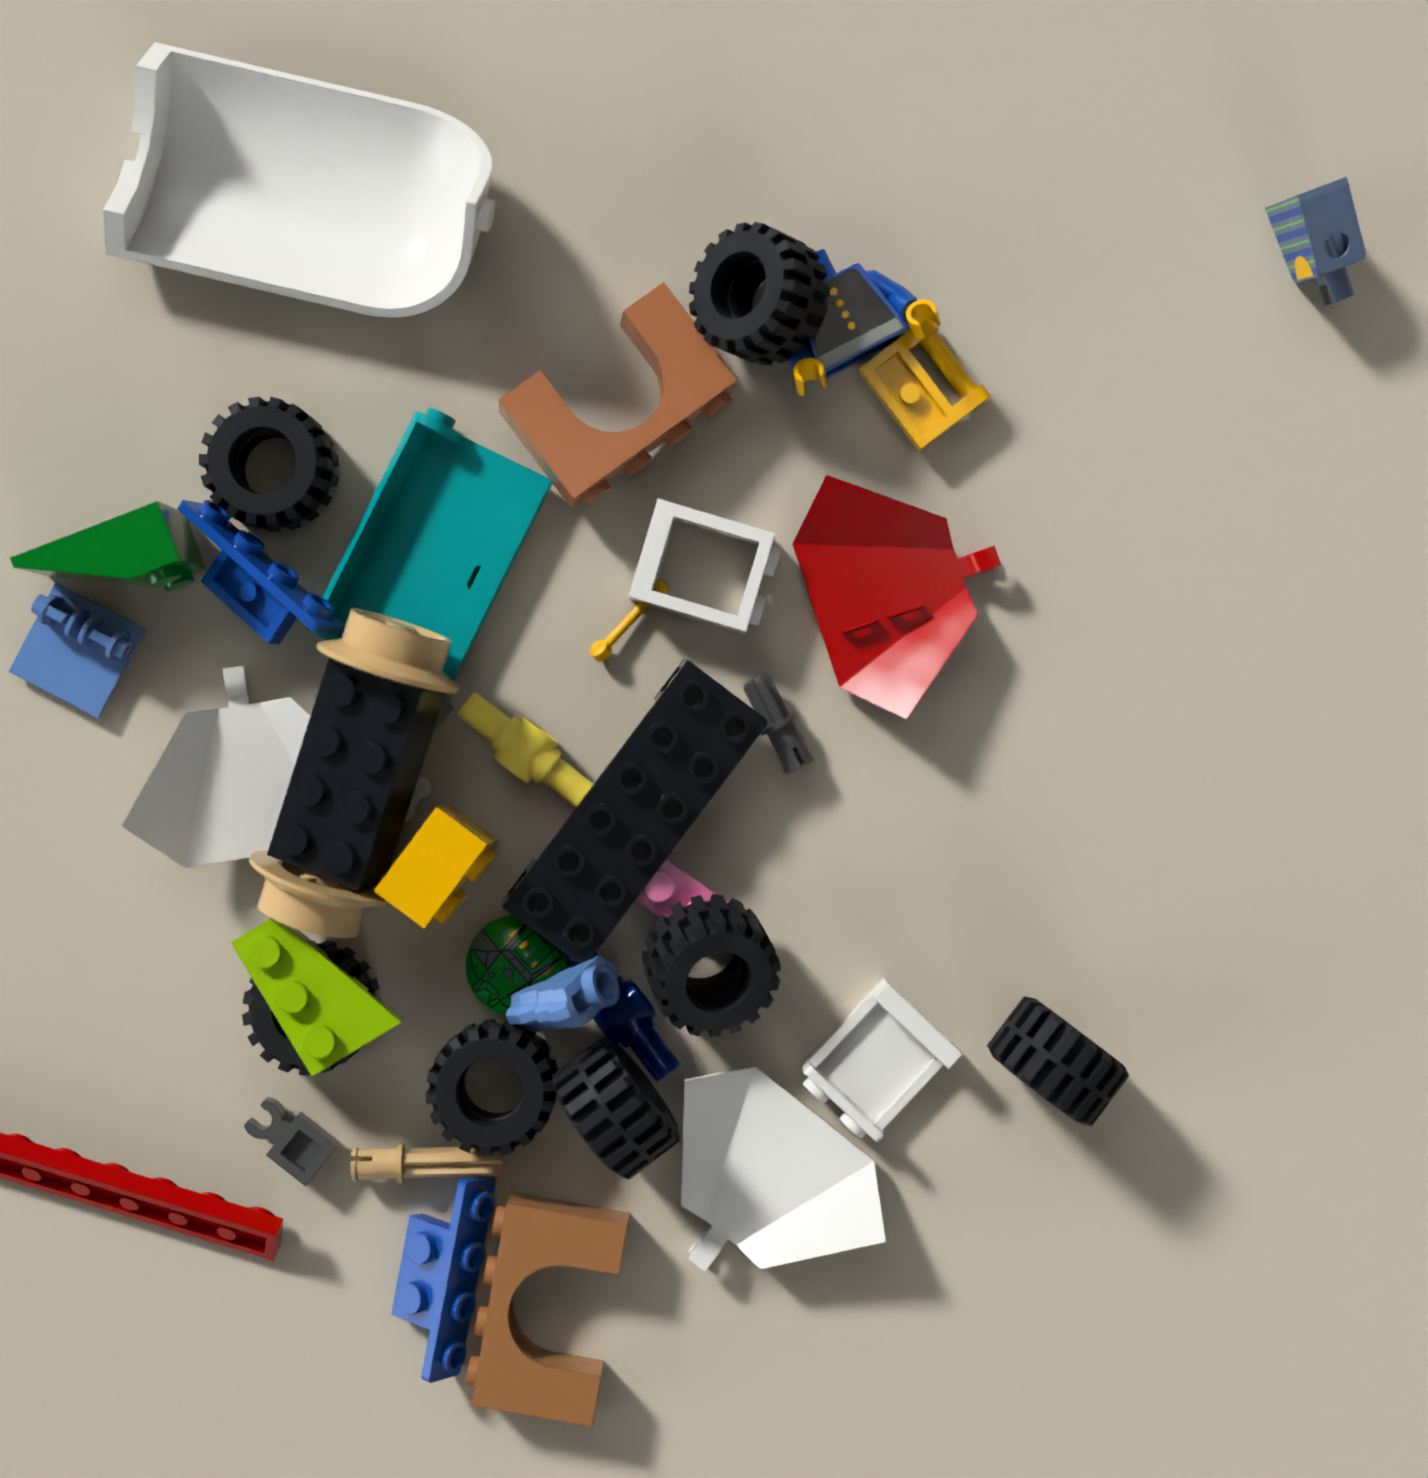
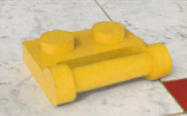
[858,320,991,451]

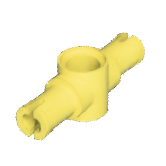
[457,692,593,807]

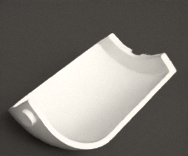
[103,42,495,318]

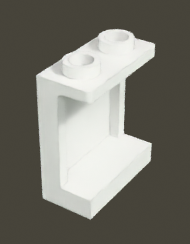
[801,978,962,1143]

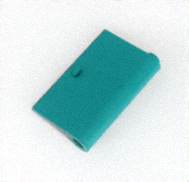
[306,407,553,698]

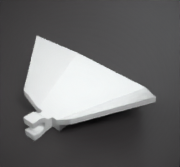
[122,666,310,868]
[681,1066,886,1272]

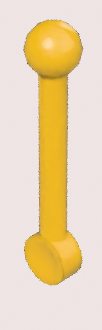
[590,579,669,662]

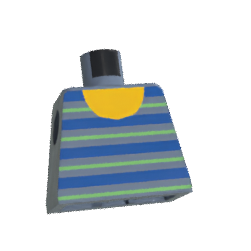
[1265,177,1366,306]

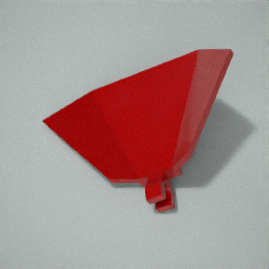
[792,475,1001,720]

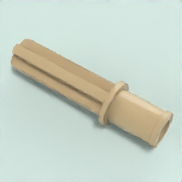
[350,1143,504,1184]

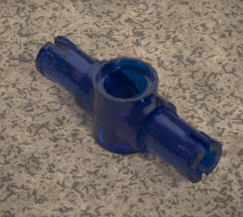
[566,952,680,1082]

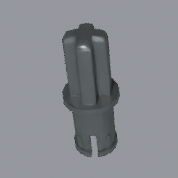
[743,673,814,774]

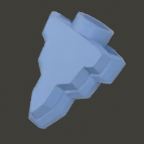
[505,954,620,1032]

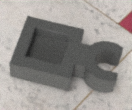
[244,1097,340,1187]

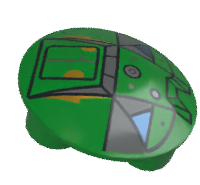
[466,915,568,1015]

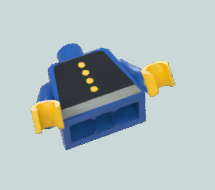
[788,249,942,396]

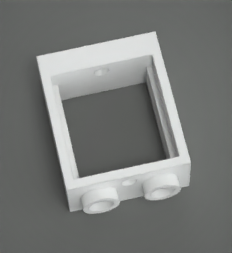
[628,498,781,634]

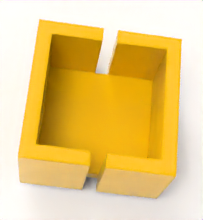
[374,804,498,929]

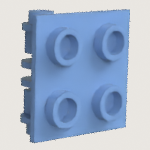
[8,582,146,718]

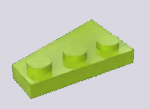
[231,918,405,1077]

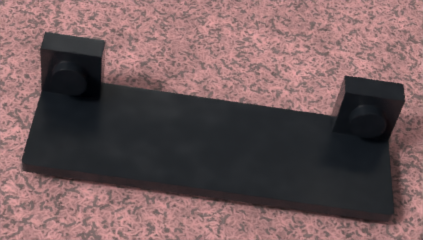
[502,658,768,964]

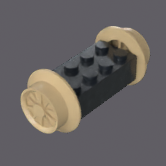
[249,608,459,938]

